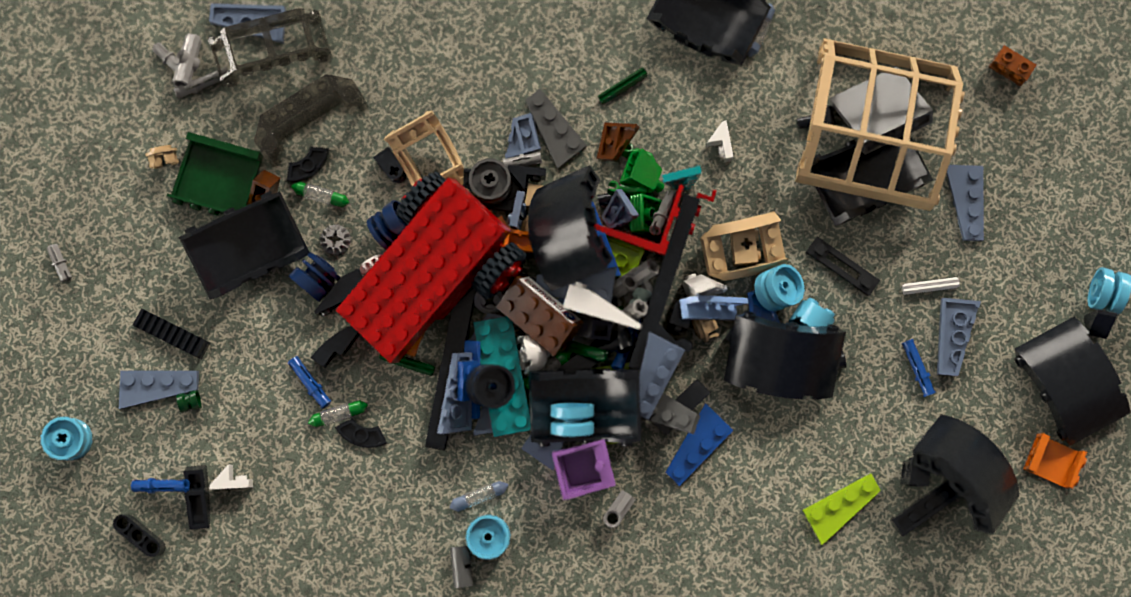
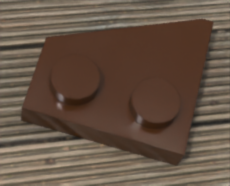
[597,122,639,162]

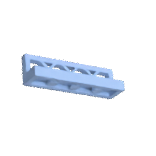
[680,295,748,321]

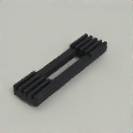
[805,236,880,296]

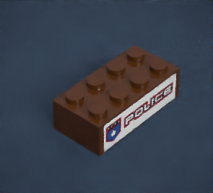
[496,274,584,356]

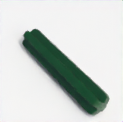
[598,68,648,105]
[565,341,609,362]
[379,354,435,376]

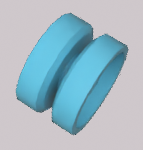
[754,264,805,312]
[1087,267,1131,314]
[550,403,594,436]
[41,417,92,461]
[466,515,511,559]

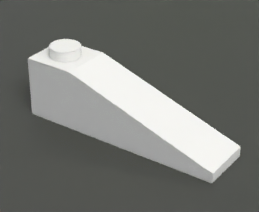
[682,273,727,298]
[563,282,642,329]

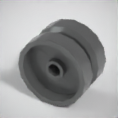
[469,158,512,205]

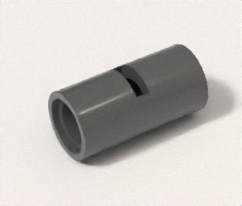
[450,546,473,588]

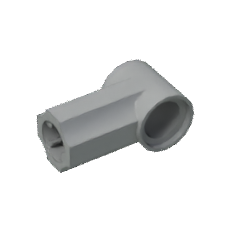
[603,490,636,528]

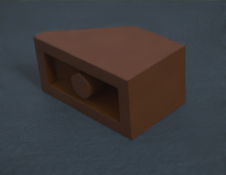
[247,170,281,205]

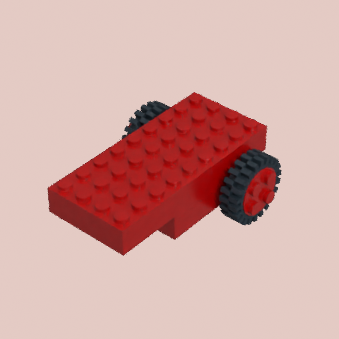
[336,172,527,363]

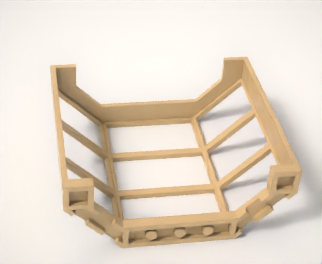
[795,38,965,211]

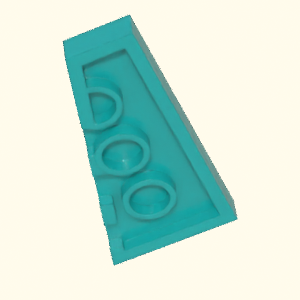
[662,166,702,191]

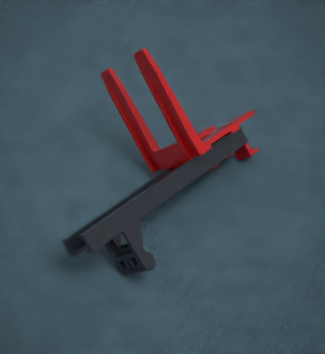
[595,185,717,370]

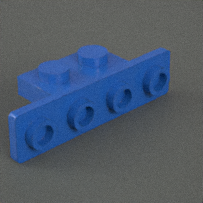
[457,340,481,419]

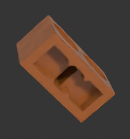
[988,45,1037,86]

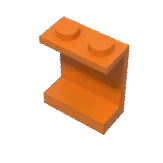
[1023,433,1087,489]

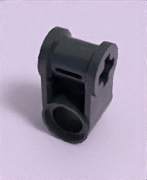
[373,146,406,184]

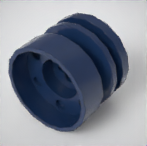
[367,200,407,250]
[289,252,340,302]

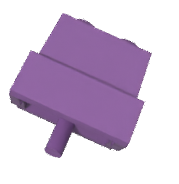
[552,439,616,500]

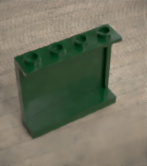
[166,132,264,216]

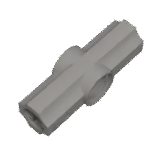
[172,33,202,90]
[613,258,660,299]
[611,299,648,333]

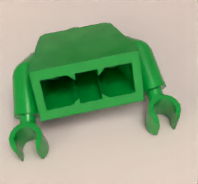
[607,143,665,195]

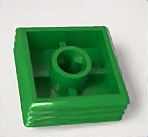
[629,193,663,238]

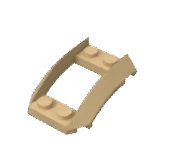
[384,111,464,186]
[700,211,789,281]

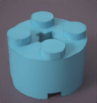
[789,298,835,327]

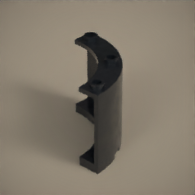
[647,0,771,65]
[810,136,933,226]
[528,165,613,291]
[179,191,309,300]
[724,311,846,400]
[1014,317,1131,446]
[529,368,641,447]
[913,414,1019,534]

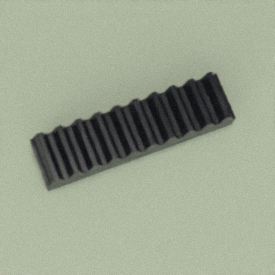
[133,308,211,360]
[890,480,960,537]

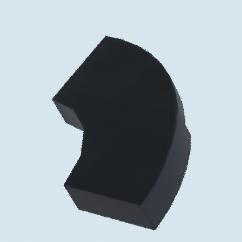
[287,147,330,183]
[335,418,388,448]

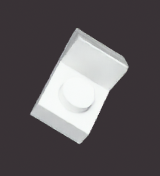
[706,121,733,162]
[209,465,253,490]

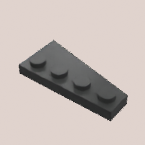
[525,89,587,170]
[640,393,700,434]

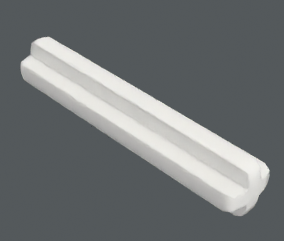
[902,277,960,295]

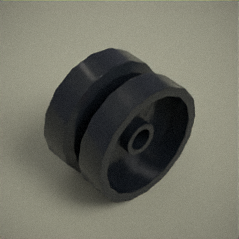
[465,364,515,408]

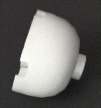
[517,335,550,374]

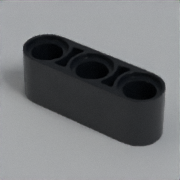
[113,514,166,557]

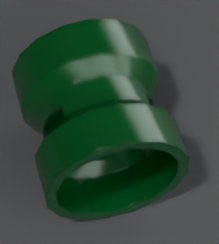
[176,390,202,413]

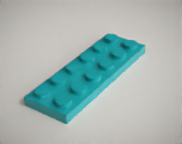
[473,316,531,437]

